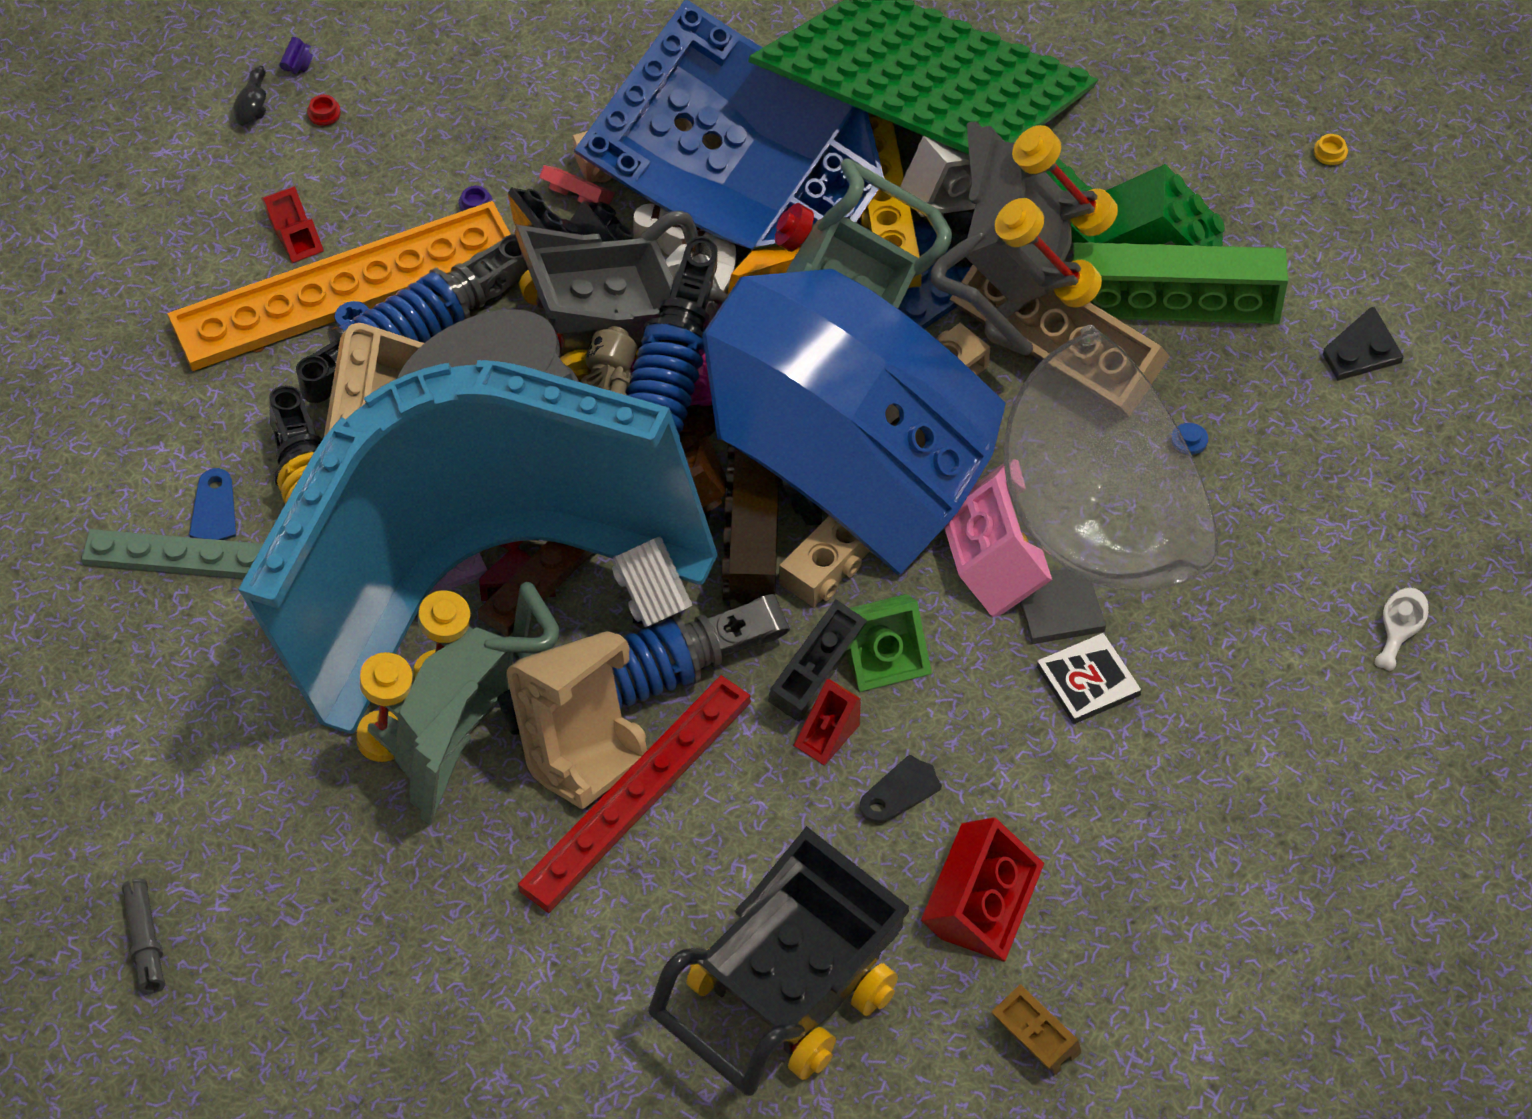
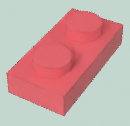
[539,165,615,204]

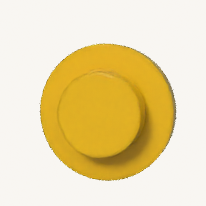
[1314,134,1348,165]

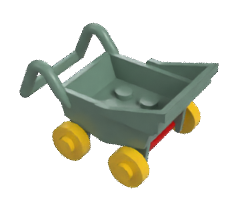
[356,582,559,825]

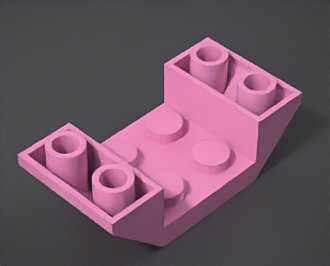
[944,459,1052,617]

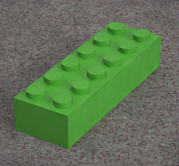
[1071,242,1288,324]

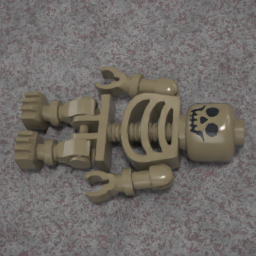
[581,326,637,395]

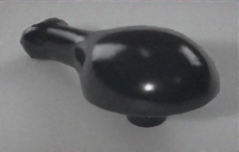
[233,66,266,126]

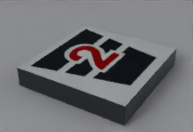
[1037,633,1141,724]

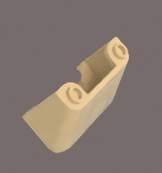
[507,631,647,809]

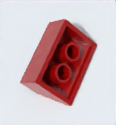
[921,817,1045,962]

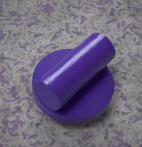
[279,37,313,75]

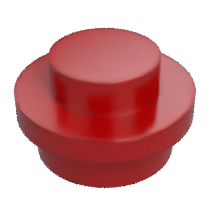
[307,94,341,126]

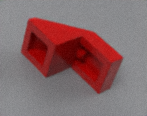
[261,186,324,263]

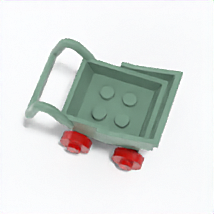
[775,158,952,309]

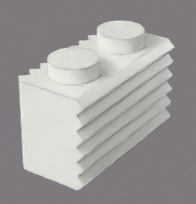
[612,536,692,627]

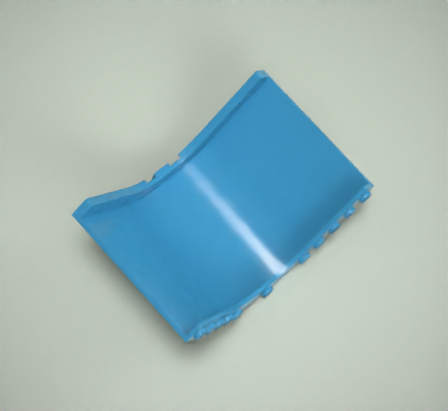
[238,360,718,734]

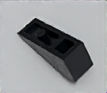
[768,599,867,722]

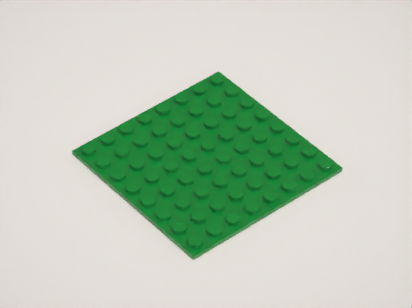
[748,0,1099,154]

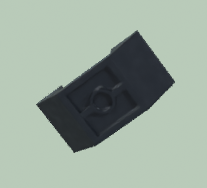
[508,187,634,242]

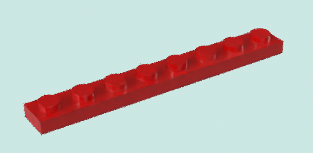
[518,675,751,913]

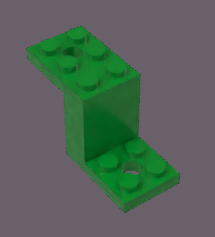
[1046,158,1225,247]

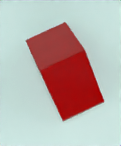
[794,679,861,765]

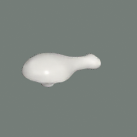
[1374,588,1429,671]

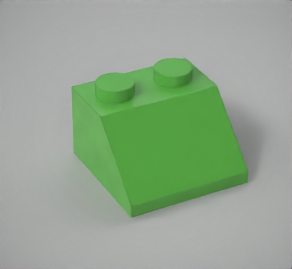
[846,594,932,692]

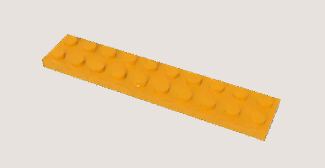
[167,201,511,372]

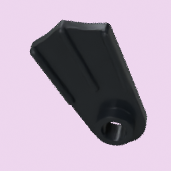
[859,755,942,823]

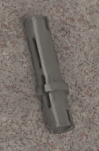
[122,878,166,994]

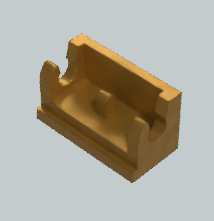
[991,984,1082,1075]

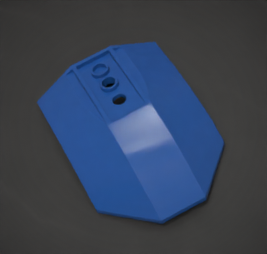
[574,0,884,250]
[702,269,1006,575]

